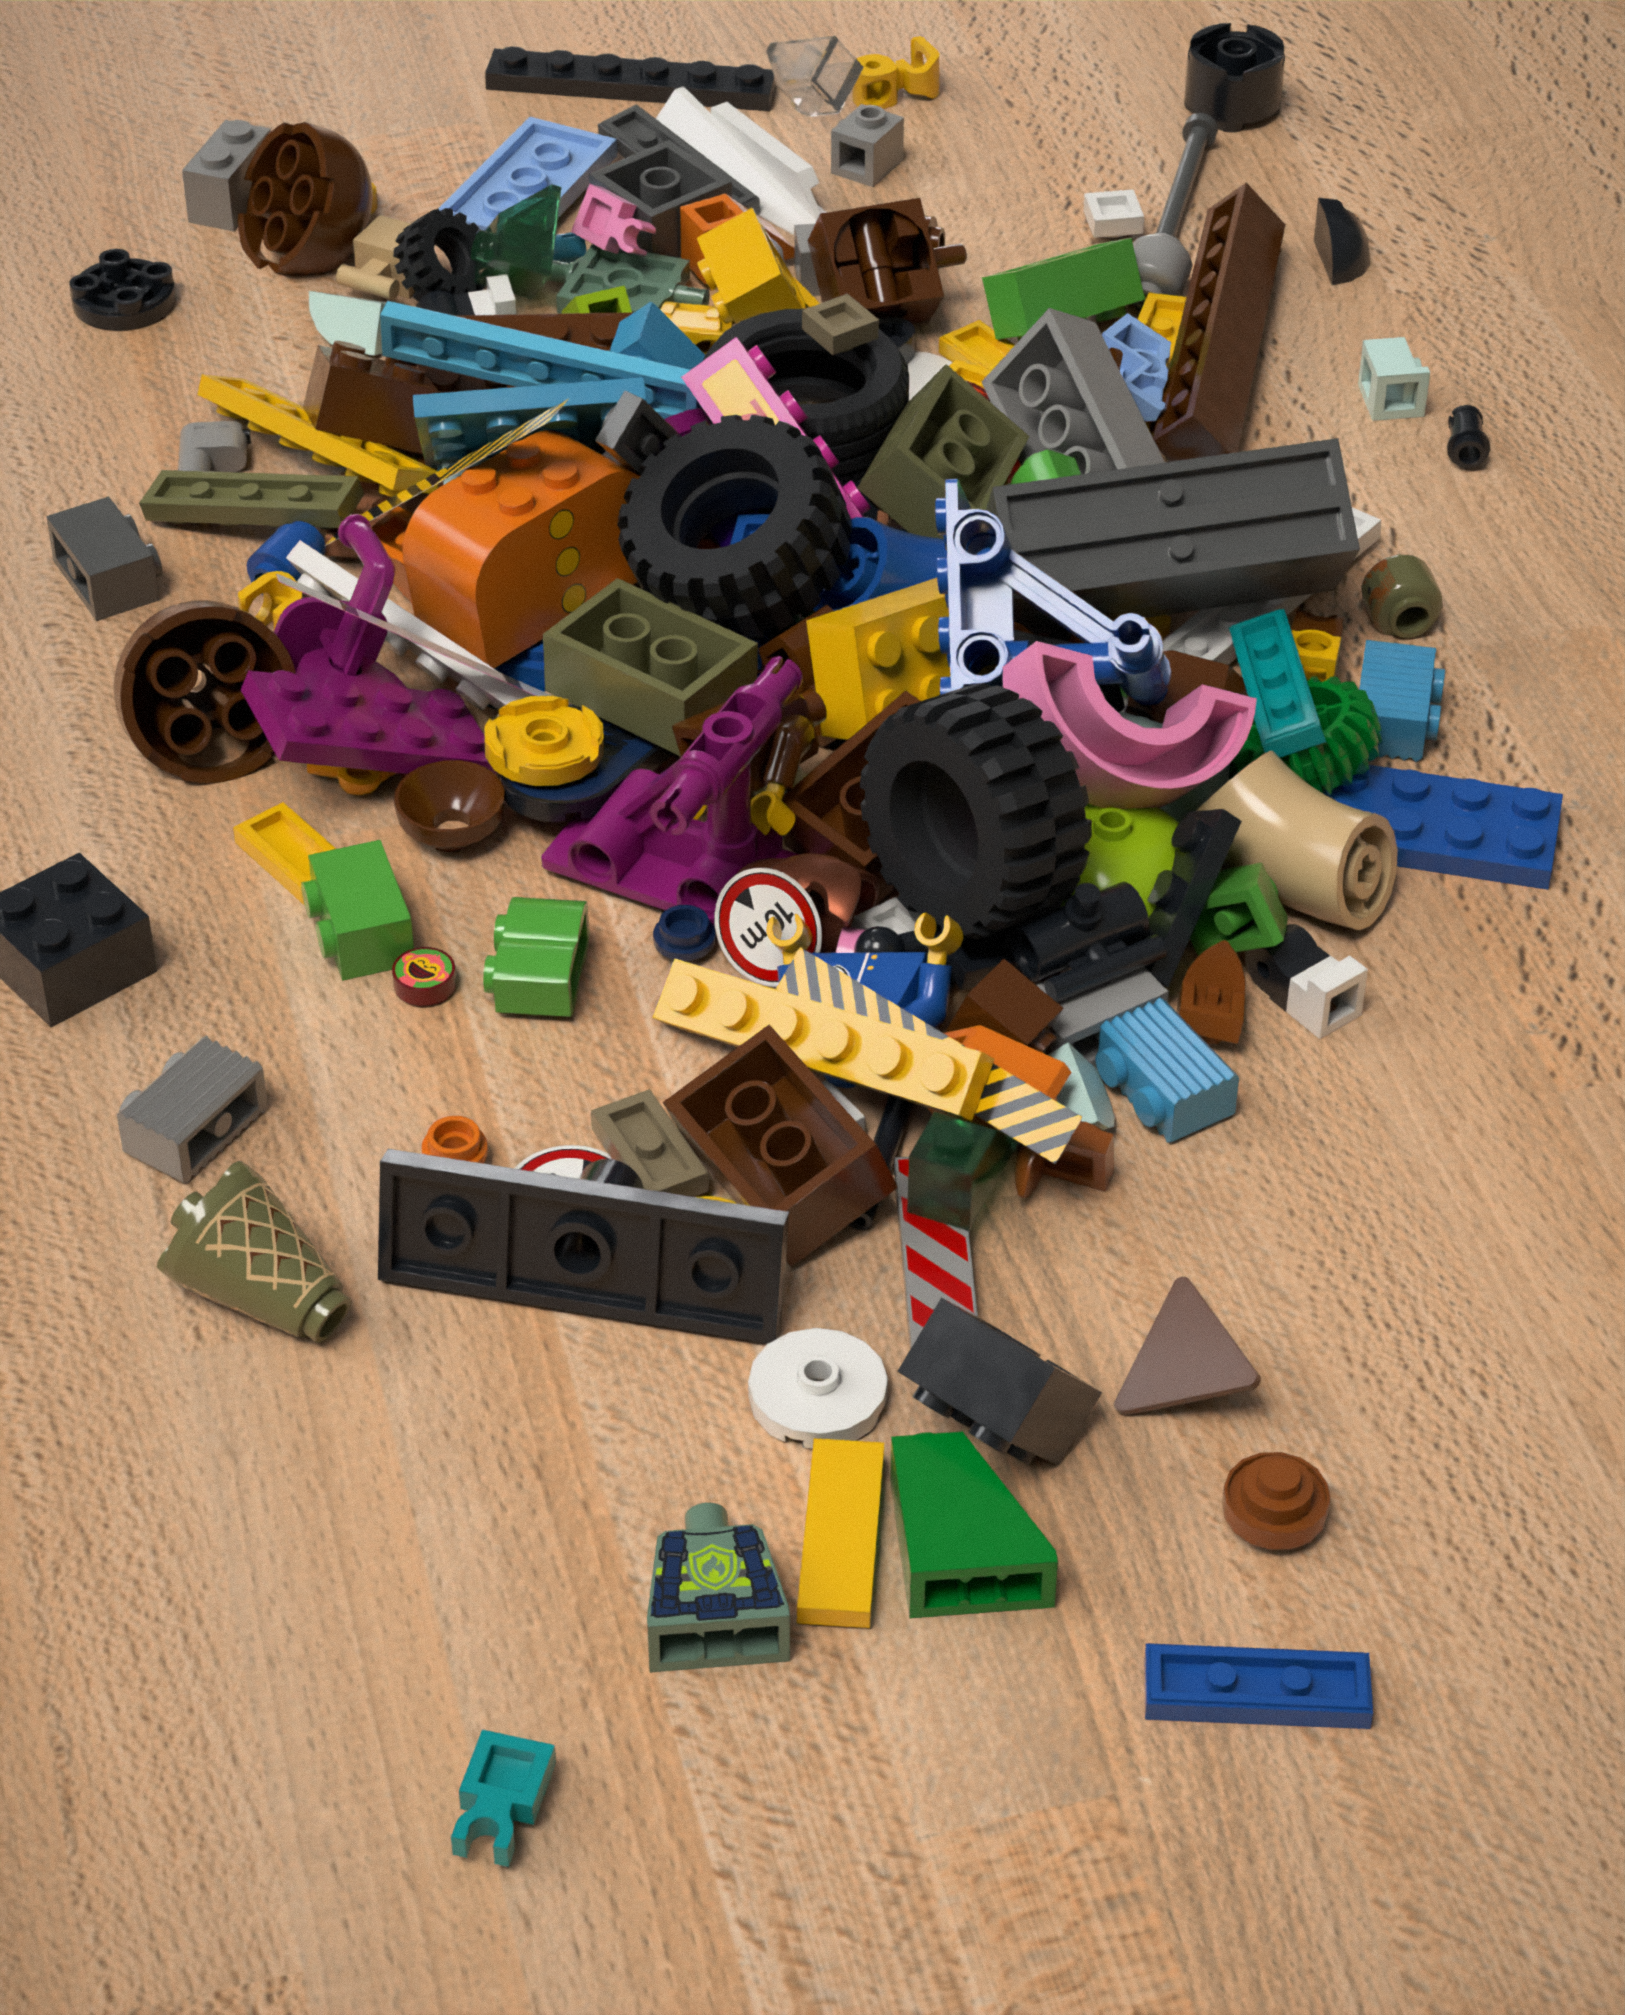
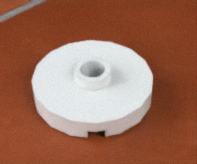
[748,1328,888,1449]

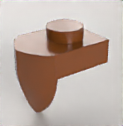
[1177,940,1246,1044]
[1015,1121,1114,1199]

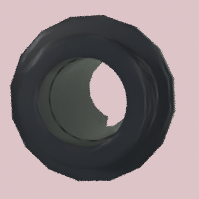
[1447,405,1491,469]

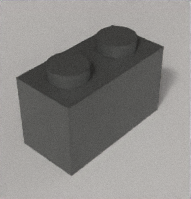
[46,496,163,621]

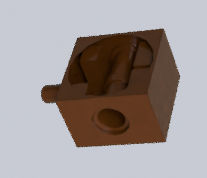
[807,198,967,324]

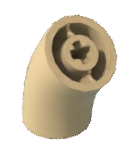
[1196,751,1398,930]

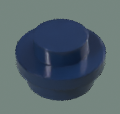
[653,905,716,962]

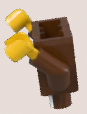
[671,689,827,836]

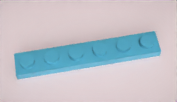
[380,301,702,419]

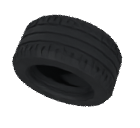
[702,309,909,486]

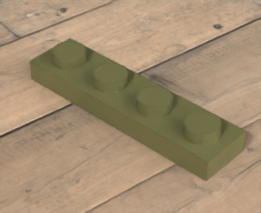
[139,470,364,529]

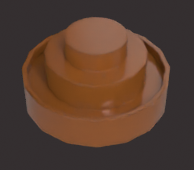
[1222,1452,1330,1550]

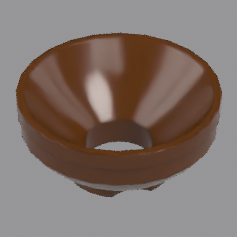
[394,760,505,853]

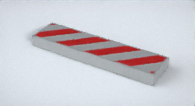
[894,1155,978,1349]

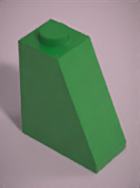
[890,1431,1058,1619]

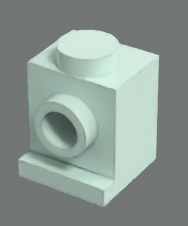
[1358,337,1430,421]

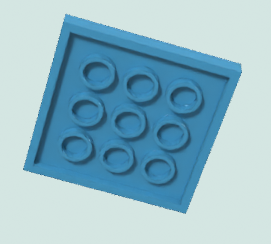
[413,377,646,471]

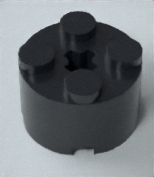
[1184,23,1285,132]

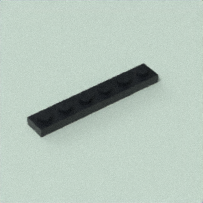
[485,46,777,111]

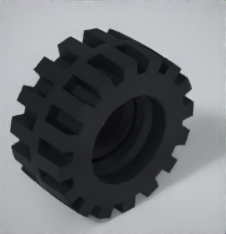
[393,208,493,301]

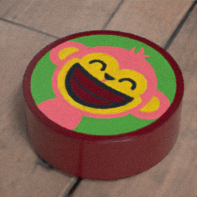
[392,947,456,1006]

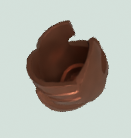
[736,854,879,953]

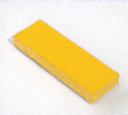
[797,1438,885,1628]

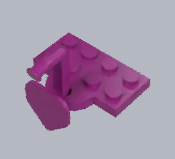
[241,514,497,774]

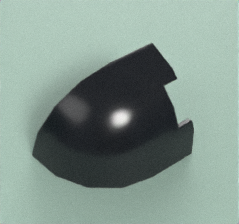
[1314,198,1370,285]

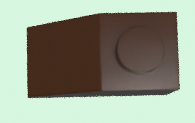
[945,959,1064,1054]

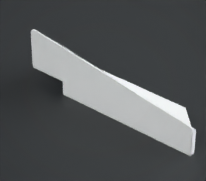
[656,87,827,236]

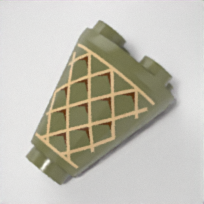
[157,1161,352,1343]

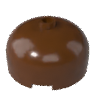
[238,121,373,276]
[114,600,296,783]

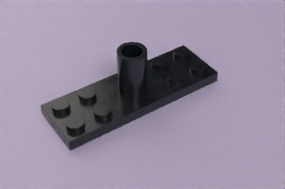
[378,1149,789,1343]

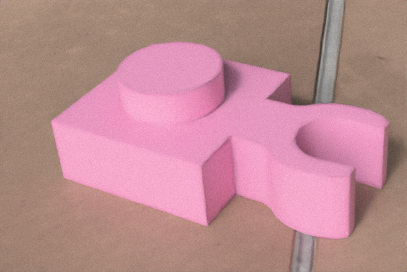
[571,184,656,256]

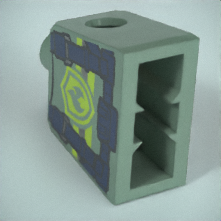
[647,1503,790,1673]

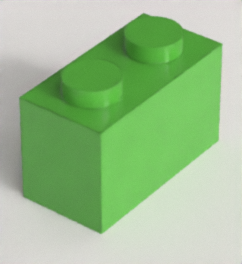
[301,840,414,981]

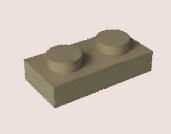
[591,1089,709,1197]

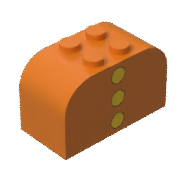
[403,430,640,668]

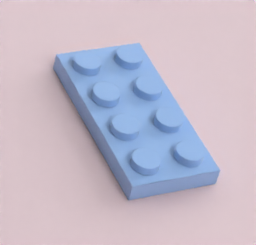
[438,117,617,252]

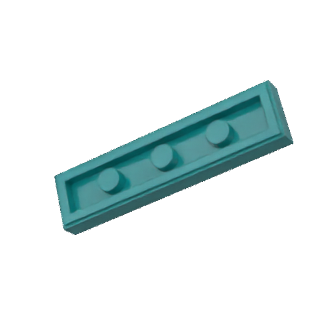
[1229,609,1326,758]

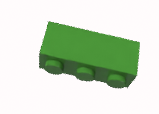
[982,238,1145,341]

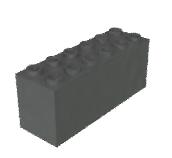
[986,438,1360,634]

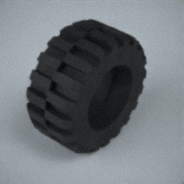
[617,415,852,640]
[860,683,1092,940]

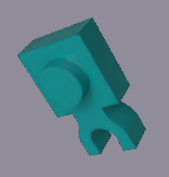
[451,1729,556,1867]

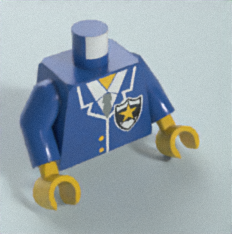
[766,913,963,1089]

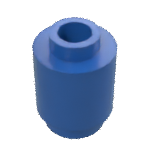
[247,521,326,595]

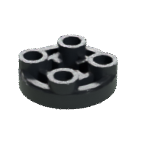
[69,249,176,330]

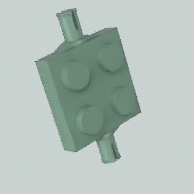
[538,244,710,314]

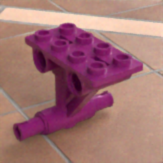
[541,656,803,927]

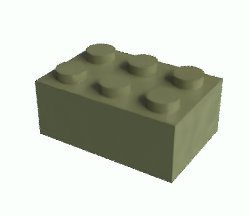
[857,364,1030,539]
[543,578,758,756]

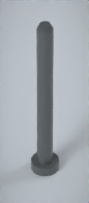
[1156,113,1218,237]

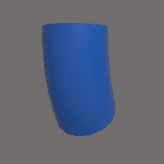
[813,517,991,612]

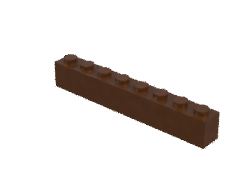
[1153,182,1286,462]

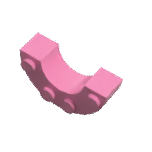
[1003,641,1256,809]

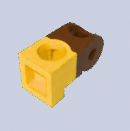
[1291,609,1344,682]

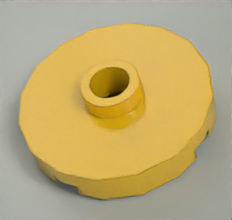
[484,696,604,786]

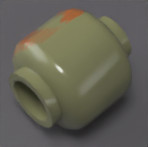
[1361,554,1443,638]

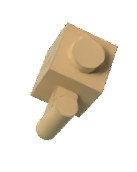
[336,215,438,300]

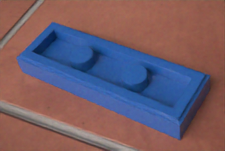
[1144,1643,1373,1729]

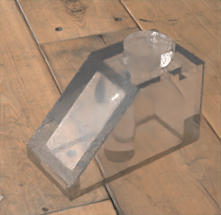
[766,36,864,117]

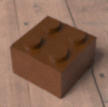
[303,341,438,454]

